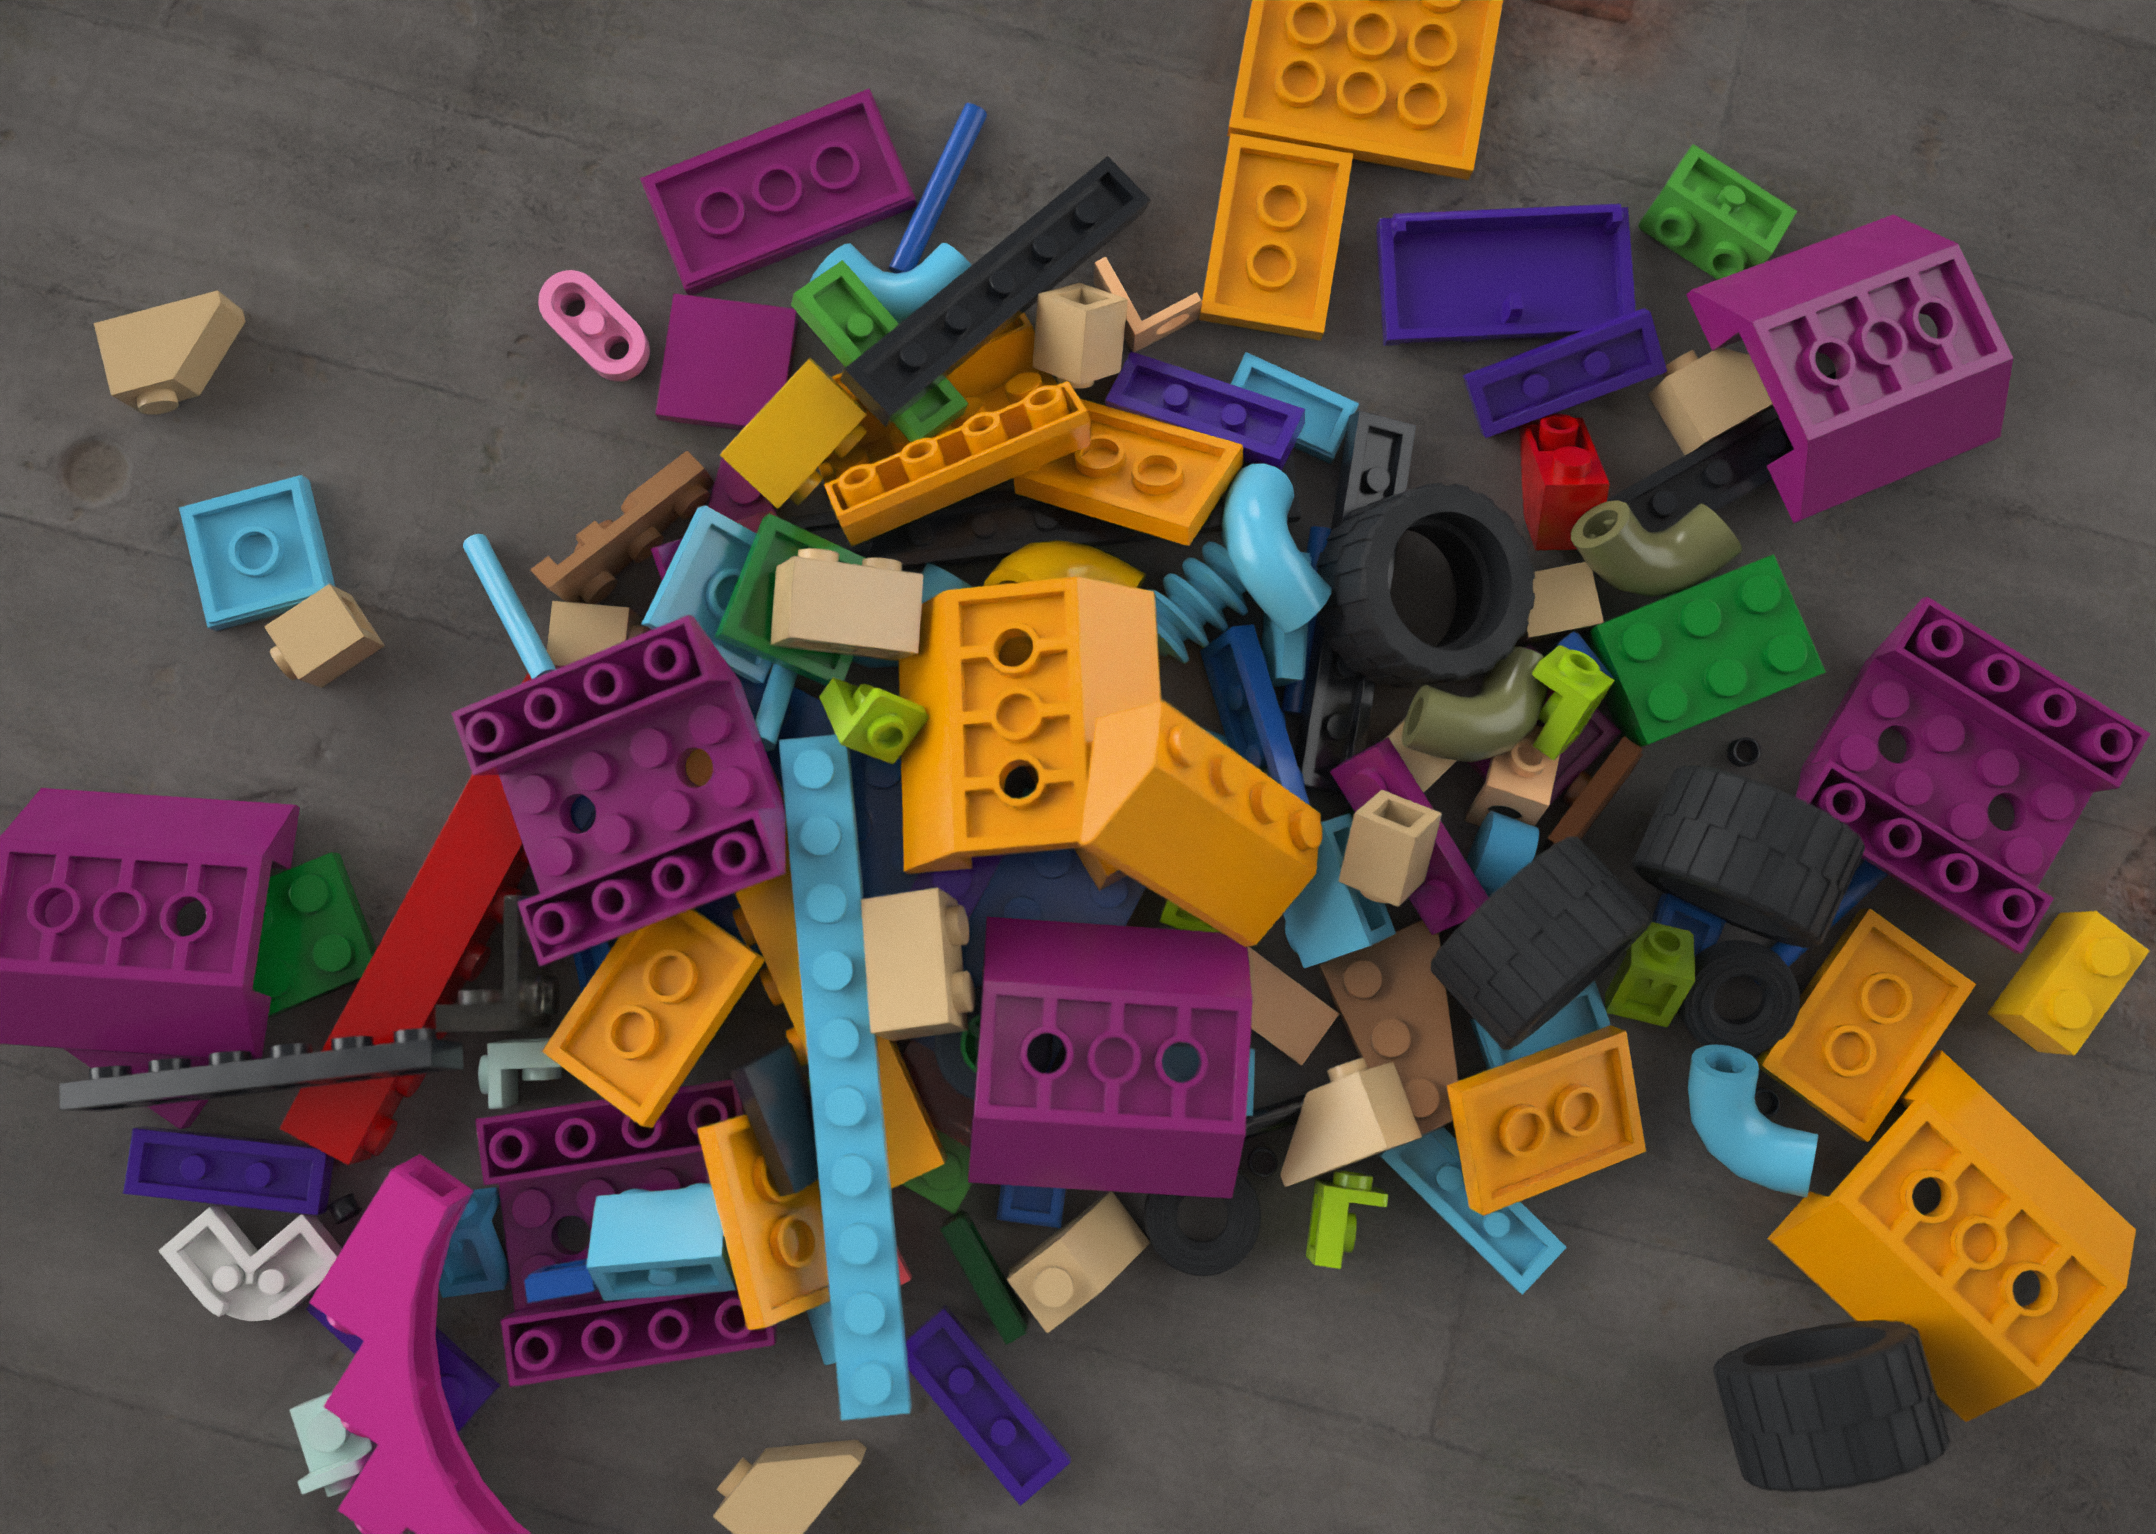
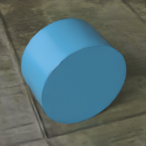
[1467,811,1539,897]

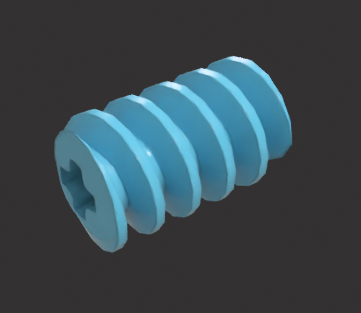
[1149,531,1248,664]

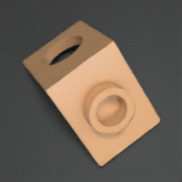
[1094,257,1202,352]
[1465,725,1560,826]

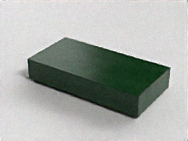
[940,1210,1029,1345]

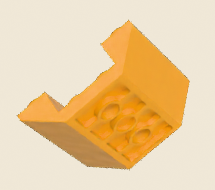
[818,313,1091,547]
[899,577,1162,874]
[1767,1050,2136,1422]

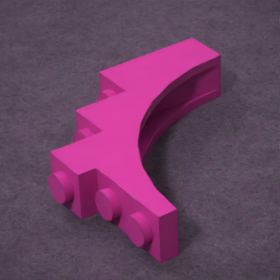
[309,1154,531,1534]

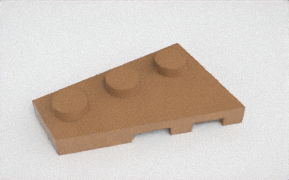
[530,451,715,604]
[1319,920,1458,1146]

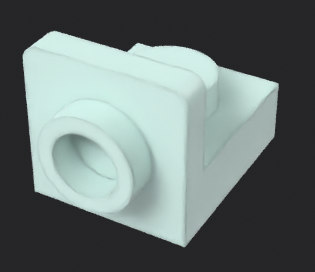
[478,1038,562,1109]
[290,1392,378,1497]

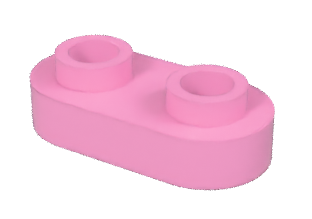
[538,270,650,381]

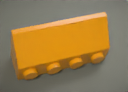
[1080,700,1323,947]

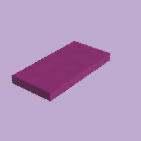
[640,88,917,296]

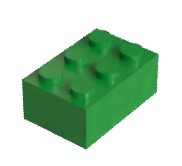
[1581,554,1826,747]

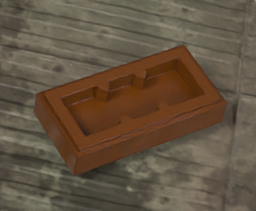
[1543,736,1643,851]

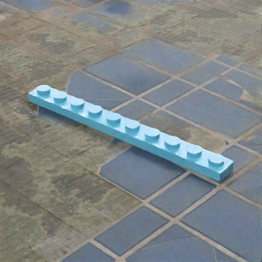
[779,734,912,1420]

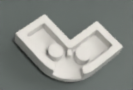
[158,1204,342,1321]

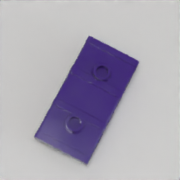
[1376,203,1636,346]

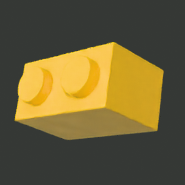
[720,357,867,509]
[1987,911,2150,1056]

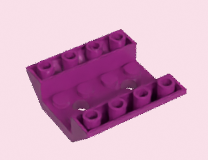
[1686,214,2013,523]
[1796,596,2151,954]
[451,615,785,966]
[0,788,300,1060]
[968,917,1253,1199]
[475,1079,777,1387]

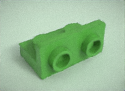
[1638,144,1797,280]

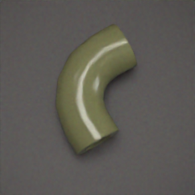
[1571,500,1742,597]
[1402,647,1548,763]

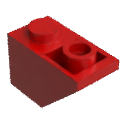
[1519,414,1610,551]

